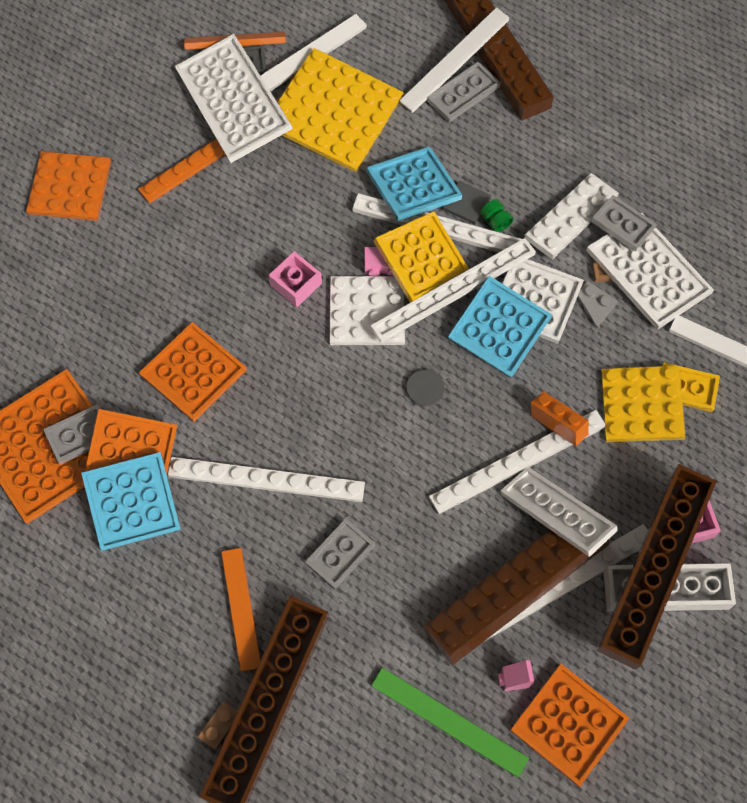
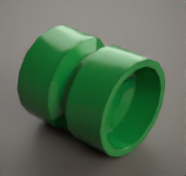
[480,199,514,233]

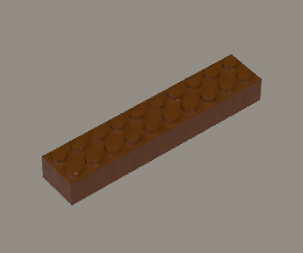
[444,0,554,121]
[597,464,717,670]
[424,530,609,666]
[200,596,329,803]

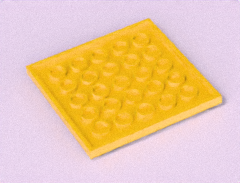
[278,48,404,172]

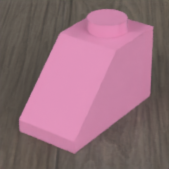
[498,660,534,691]

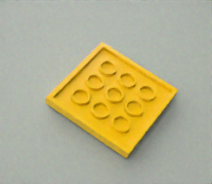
[373,212,469,303]
[602,366,685,442]

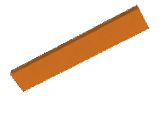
[184,32,286,50]
[222,548,261,672]

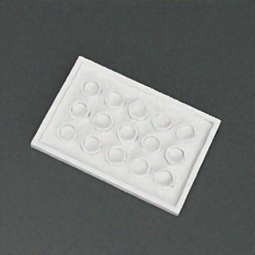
[586,213,714,330]

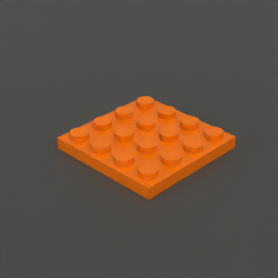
[26,151,111,221]
[139,322,247,422]
[81,409,178,488]
[510,664,630,787]

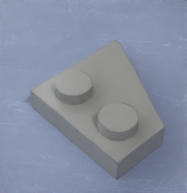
[577,281,618,328]

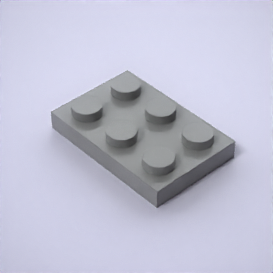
[591,195,657,252]
[43,404,100,465]
[305,518,376,590]

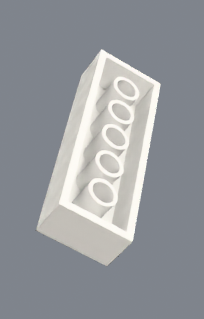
[603,564,736,612]

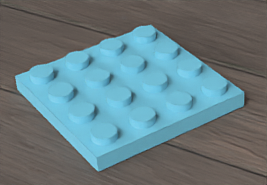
[367,147,462,221]
[448,276,553,378]
[81,452,181,551]

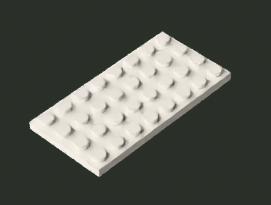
[175,34,293,163]

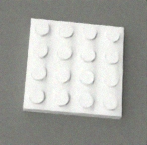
[503,259,584,344]
[330,276,405,345]

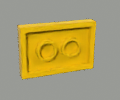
[662,362,720,412]

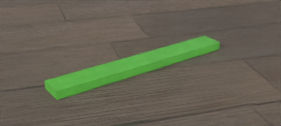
[372,668,529,778]

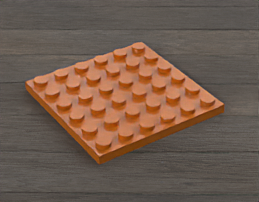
[0,369,93,524]

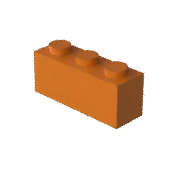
[531,391,589,446]

